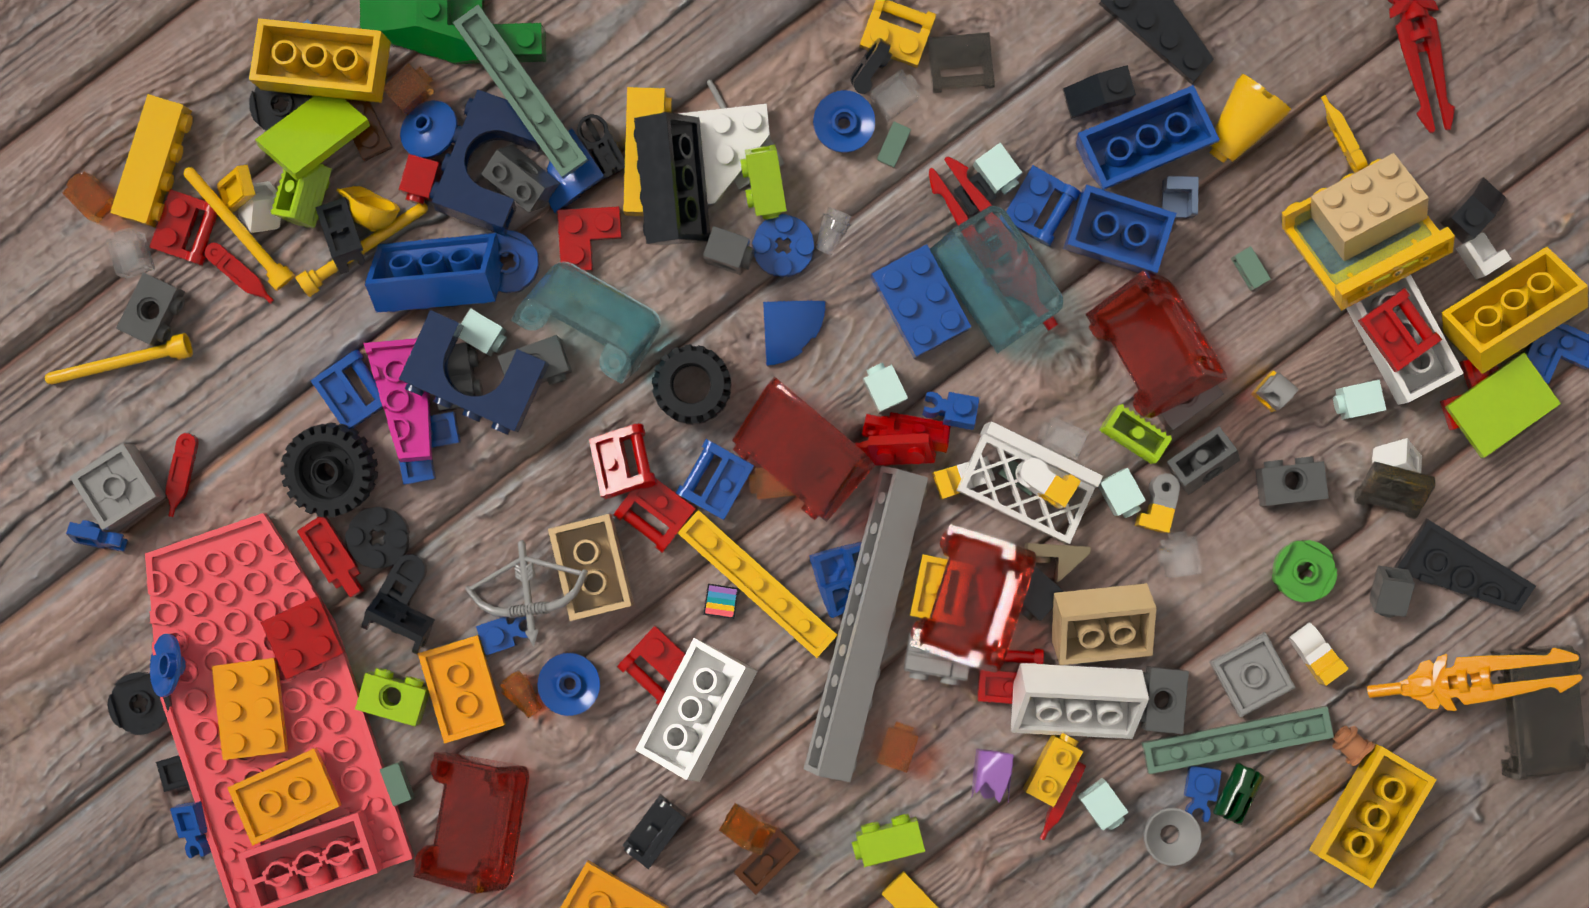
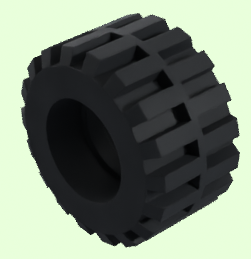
[652,344,732,425]

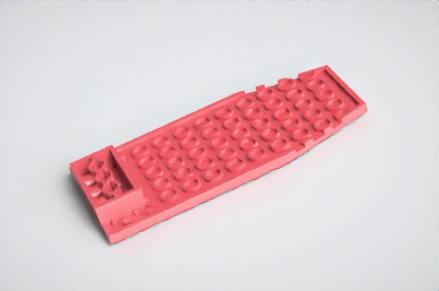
[145,513,414,908]

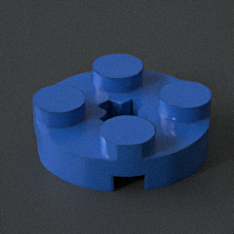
[752,214,814,277]
[496,230,540,293]

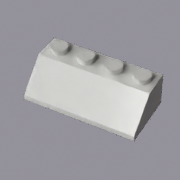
[636,638,758,782]
[1011,663,1149,739]

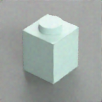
[973,143,1022,195]
[459,308,507,356]
[863,363,908,413]
[1333,379,1386,420]
[1098,468,1146,518]
[1077,778,1128,830]

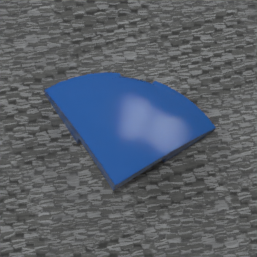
[547,128,605,214]
[763,301,825,366]
[809,542,862,618]

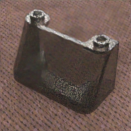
[1490,644,1589,780]

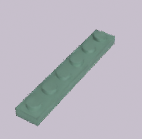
[453,5,589,179]
[1141,706,1334,774]

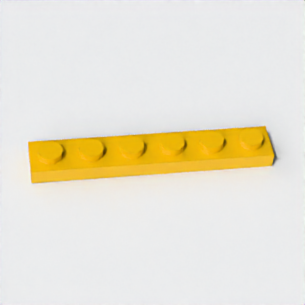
[678,510,838,658]

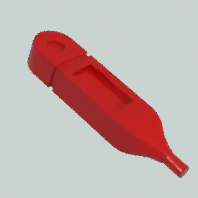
[205,243,274,304]
[165,433,199,517]
[1040,761,1086,840]

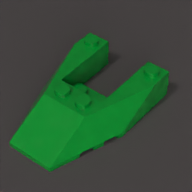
[360,0,546,64]

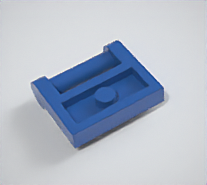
[1003,165,1081,246]
[310,349,383,429]
[675,439,754,520]

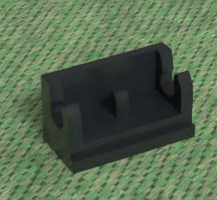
[315,197,365,274]
[361,592,435,655]
[622,794,688,869]

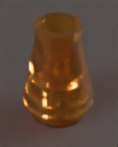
[499,670,543,718]

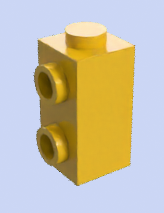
[1023,733,1083,807]

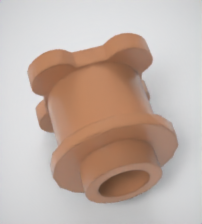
[1332,726,1375,767]

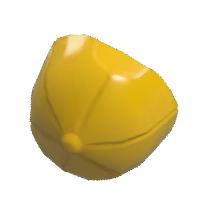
[336,186,400,232]

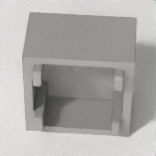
[70,443,167,530]

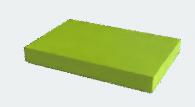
[255,96,370,181]
[1445,353,1561,458]

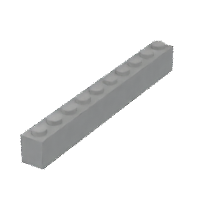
[804,466,928,782]

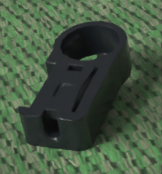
[577,114,625,178]

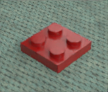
[260,596,346,679]

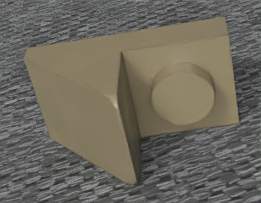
[1024,543,1091,583]

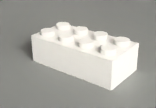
[1346,275,1464,405]

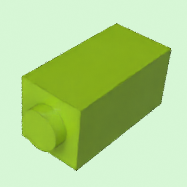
[740,145,787,219]
[852,814,925,867]

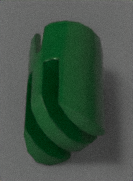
[1213,763,1264,825]

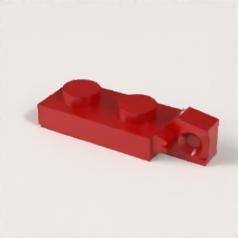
[862,412,951,453]
[846,433,936,466]
[297,516,364,598]

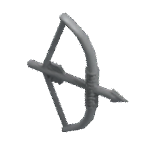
[465,540,588,647]

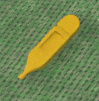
[1321,95,1368,173]

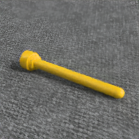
[184,167,295,291]
[295,203,428,297]
[45,333,193,385]

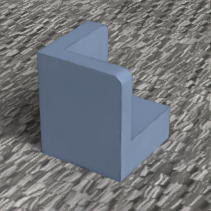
[1162,176,1199,219]

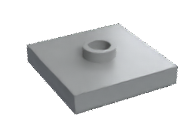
[1209,632,1296,717]

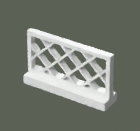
[956,421,1103,545]

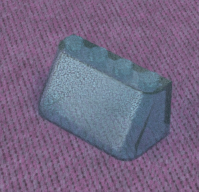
[930,206,1063,354]

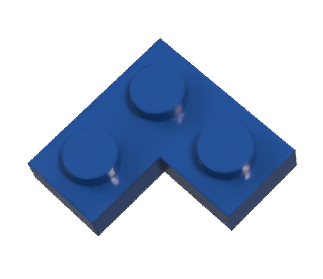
[1525,323,1589,384]
[399,412,461,485]

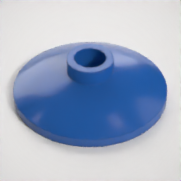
[813,90,875,153]
[400,100,458,159]
[150,634,186,697]
[537,653,600,716]

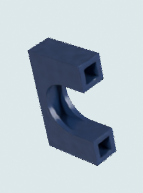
[430,90,541,236]
[399,310,549,435]

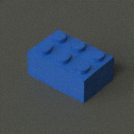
[1063,184,1177,277]
[871,244,971,359]

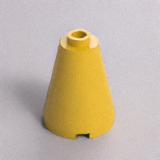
[1209,74,1291,163]

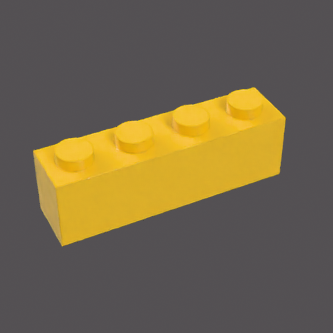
[623,87,672,216]
[110,94,193,228]

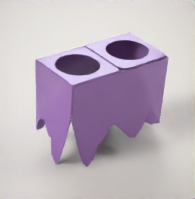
[971,748,1014,803]

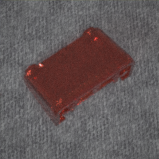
[1086,270,1227,418]
[732,377,876,522]
[910,524,1036,672]
[413,752,529,894]

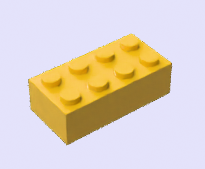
[249,18,391,103]
[1441,247,1588,374]
[1309,744,1437,889]

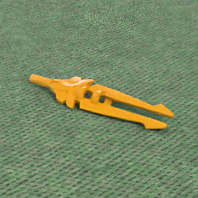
[1367,648,1583,711]

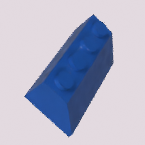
[1076,85,1220,190]
[365,233,501,313]

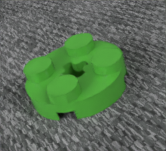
[1272,540,1337,602]

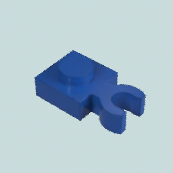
[922,392,979,430]
[66,521,128,552]
[476,616,528,656]
[1184,765,1222,822]
[170,801,211,858]

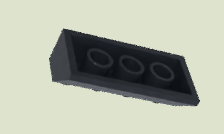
[634,112,711,245]

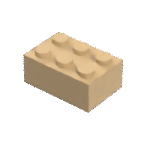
[1311,153,1429,261]
[548,514,634,621]
[1052,583,1156,665]

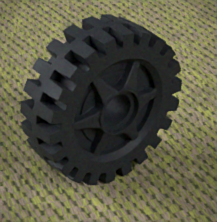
[280,423,378,517]

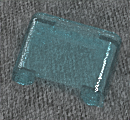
[511,262,661,384]

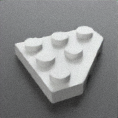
[679,104,770,205]

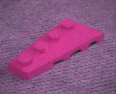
[363,338,432,462]

